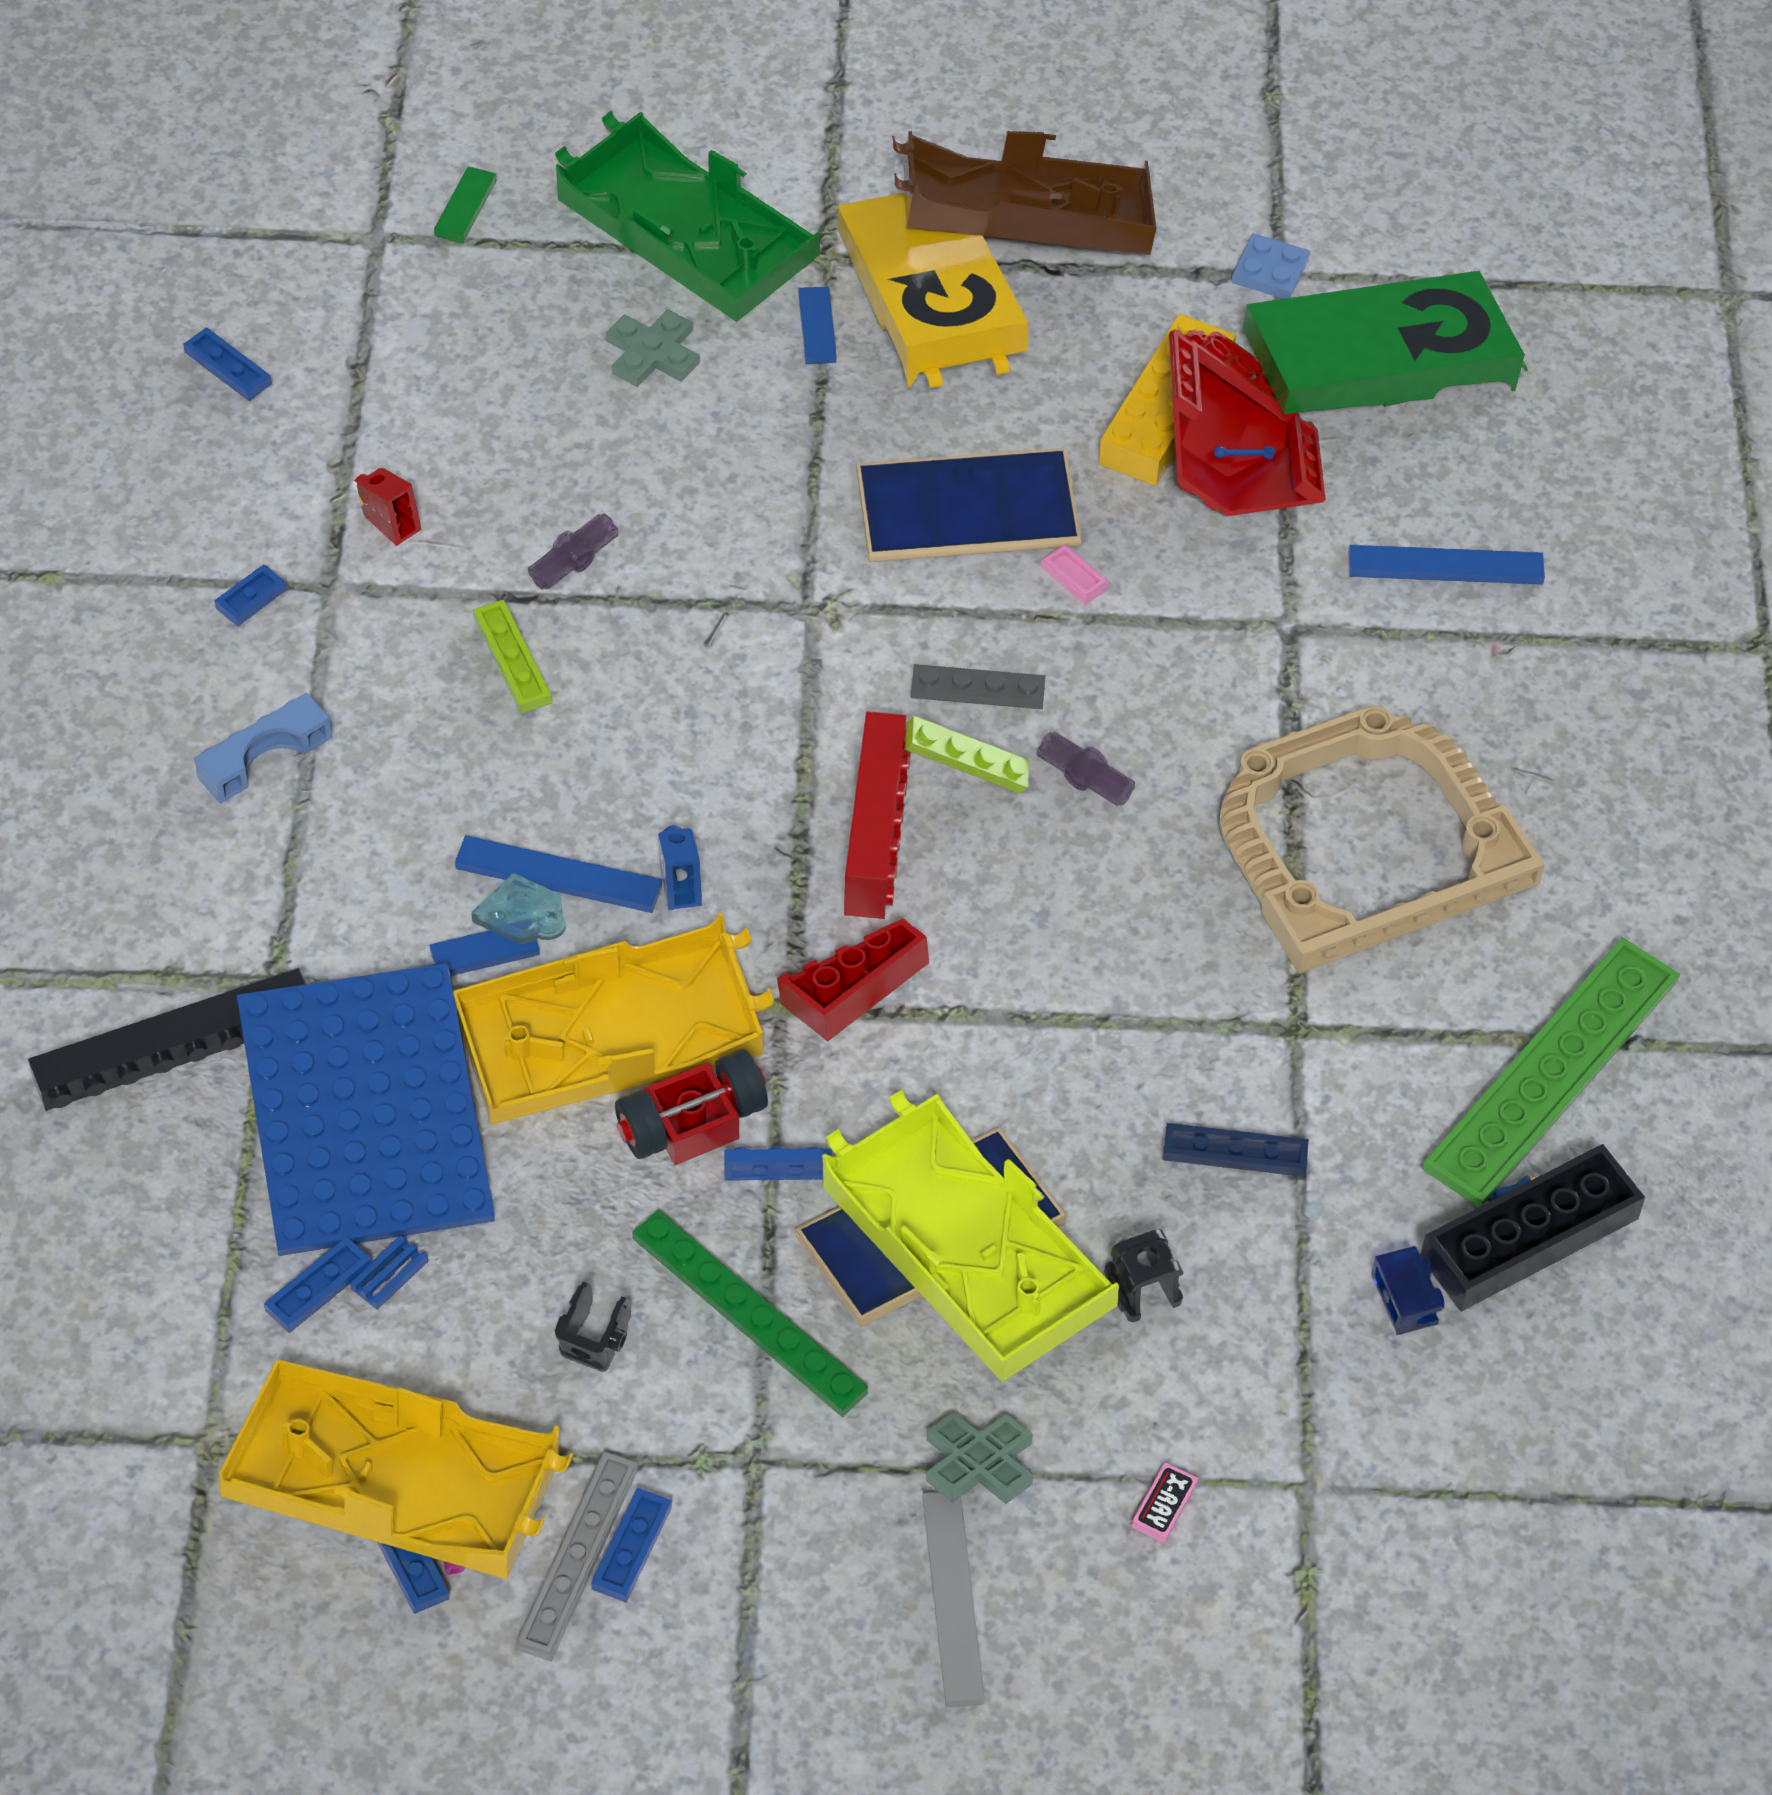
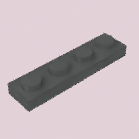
[911,664,1046,710]

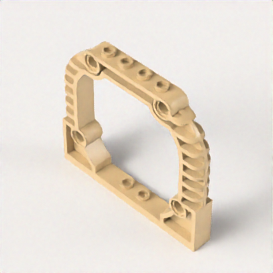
[1220,706,1545,974]

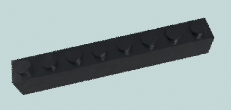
[28,968,306,1111]

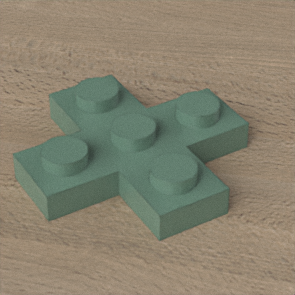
[606,309,700,387]
[926,1412,1033,1504]

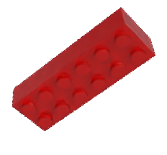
[844,711,911,919]

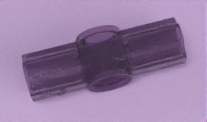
[528,513,618,590]
[1037,731,1135,806]

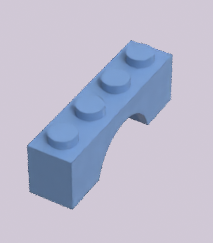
[194,693,332,804]

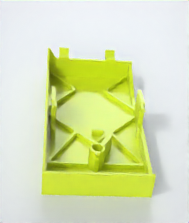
[822,1090,1119,1382]

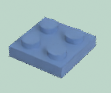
[1232,233,1310,299]

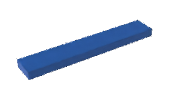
[1348,545,1545,585]
[455,835,662,913]

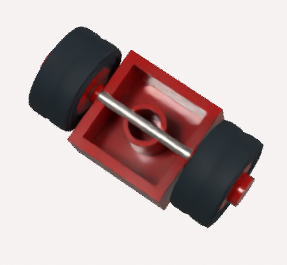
[615,1049,768,1165]

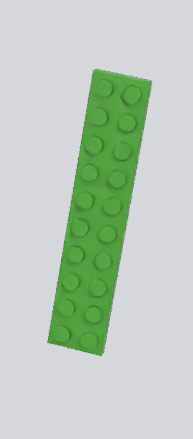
[1422,937,1680,1207]

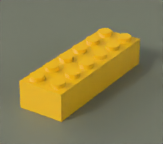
[1098,313,1236,486]

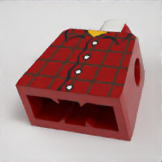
[353,468,422,546]

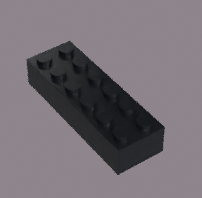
[1420,1144,1645,1312]

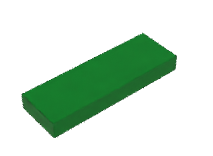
[434,166,497,243]

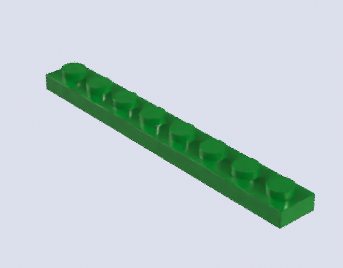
[632,1210,868,1418]

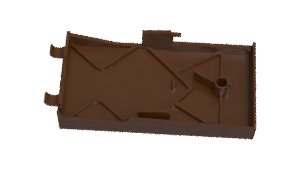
[892,131,1157,255]

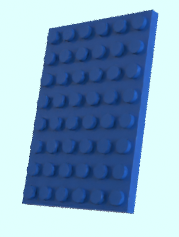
[237,963,495,1256]

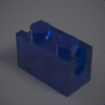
[1371,1246,1445,1335]

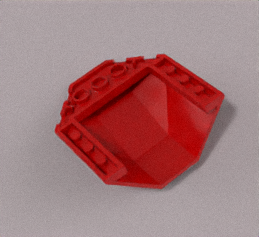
[1169,329,1326,516]

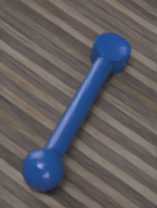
[1214,446,1276,459]

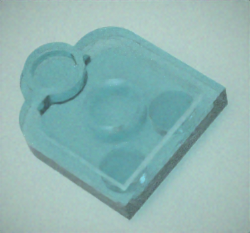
[471,873,566,944]

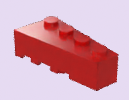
[777,918,929,1042]

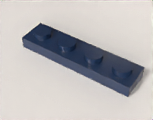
[1163,1123,1309,1177]

